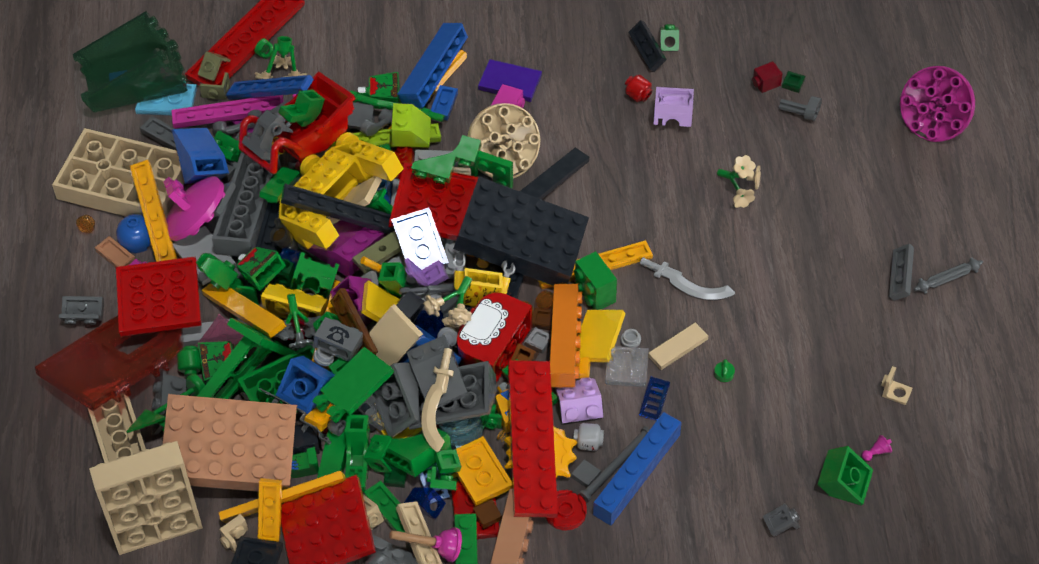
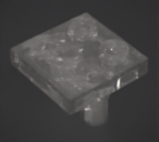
[605,346,649,387]

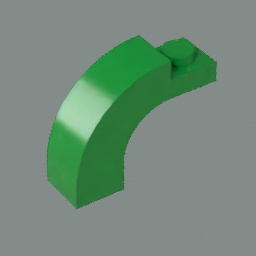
[377,262,408,298]
[345,415,370,492]

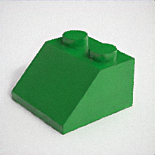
[817,446,873,505]

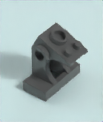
[242,110,293,160]

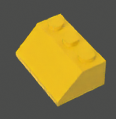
[261,284,327,319]

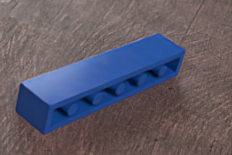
[398,23,468,108]
[593,412,681,526]

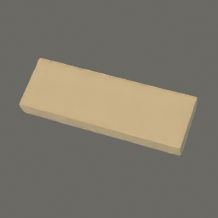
[648,322,708,370]

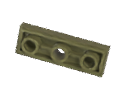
[353,231,401,274]

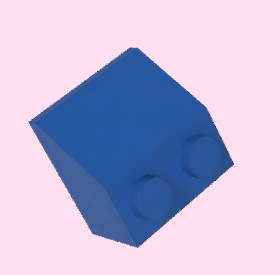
[276,356,335,414]

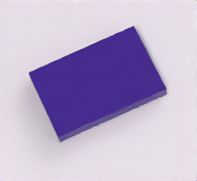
[478,59,542,102]

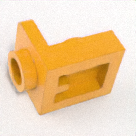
[304,403,334,432]

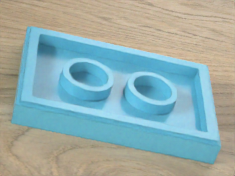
[135,82,197,116]

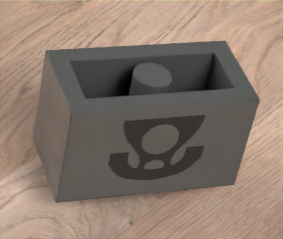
[314,317,363,362]

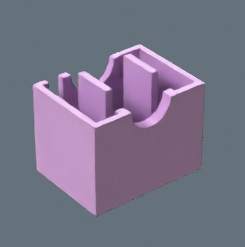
[654,87,694,127]

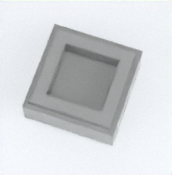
[525,327,551,354]

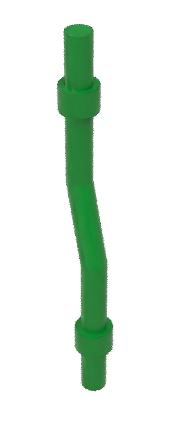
[350,90,445,122]

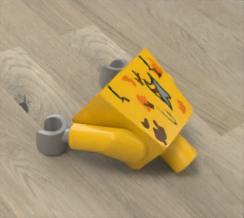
[453,255,515,308]

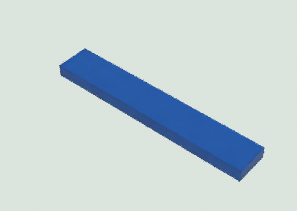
[226,75,314,100]

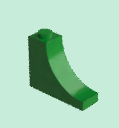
[370,429,452,477]

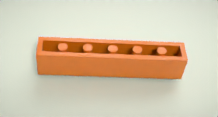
[549,284,583,387]

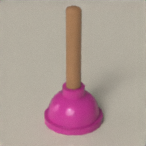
[389,527,462,562]

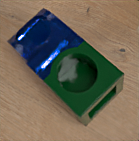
[273,248,300,287]

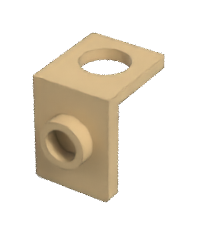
[881,366,912,405]

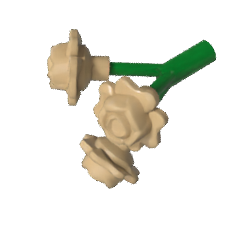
[423,276,472,332]

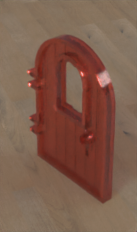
[35,316,183,411]

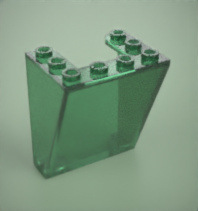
[73,11,188,112]

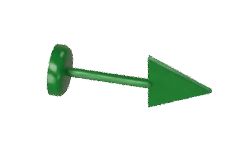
[127,373,205,433]

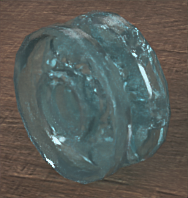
[438,416,484,446]

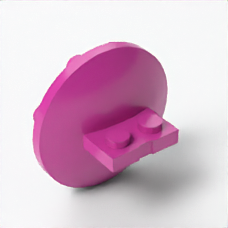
[900,66,975,142]
[163,176,225,241]

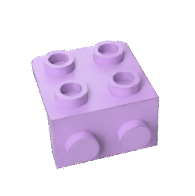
[555,378,603,423]

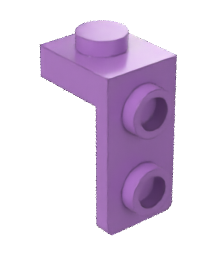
[404,258,449,287]

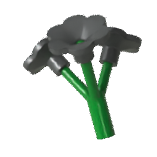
[275,294,321,349]

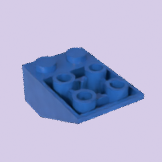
[172,128,229,184]

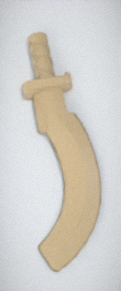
[421,348,454,452]

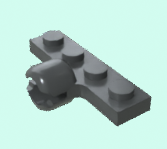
[364,534,418,564]

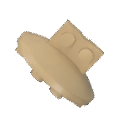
[468,103,540,178]

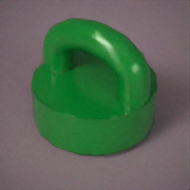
[254,38,274,59]
[714,359,735,382]

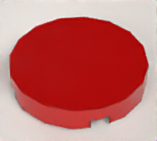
[545,490,587,531]

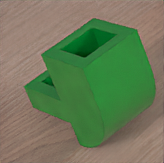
[278,89,325,127]

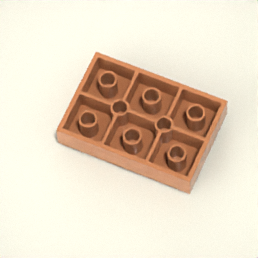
[163,394,297,491]

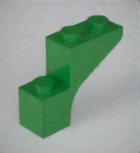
[411,135,481,184]

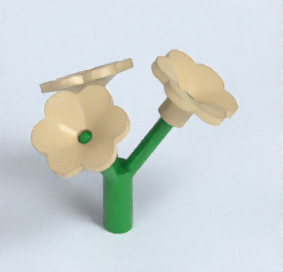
[717,155,761,208]

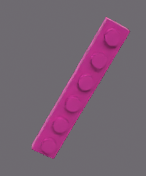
[171,95,284,129]

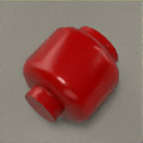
[625,74,653,102]

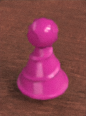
[861,435,892,461]

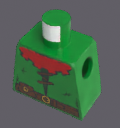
[358,72,400,110]
[237,247,286,291]
[198,341,249,383]

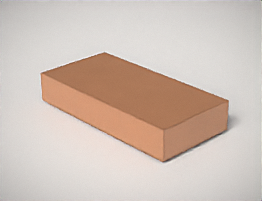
[95,236,136,268]

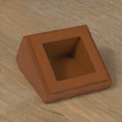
[511,343,539,361]

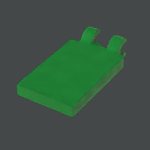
[312,347,394,423]

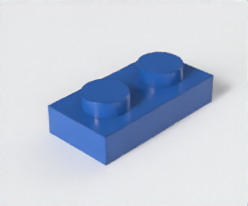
[431,85,458,121]

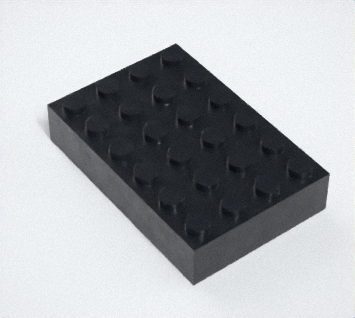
[453,177,589,286]

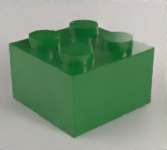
[574,251,617,310]

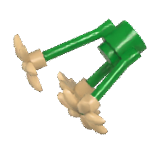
[255,36,307,79]

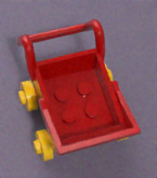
[238,71,359,176]

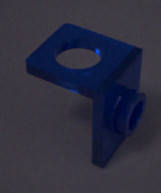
[404,487,446,519]

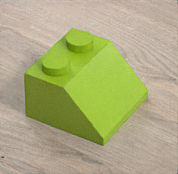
[391,103,431,148]

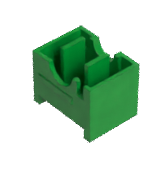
[289,252,339,300]

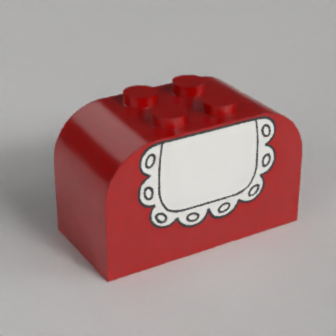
[457,293,532,384]

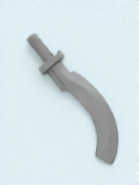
[640,257,735,300]

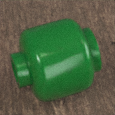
[177,346,202,377]

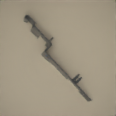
[260,388,331,445]

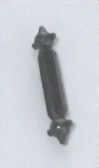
[914,257,983,294]

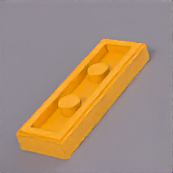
[258,478,282,542]

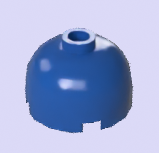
[116,214,151,253]

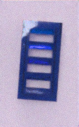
[639,376,670,420]

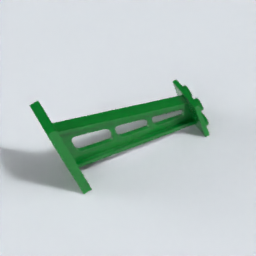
[158,318,295,431]

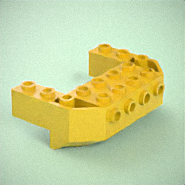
[279,139,404,250]

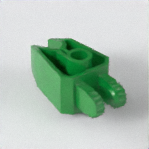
[196,253,244,291]

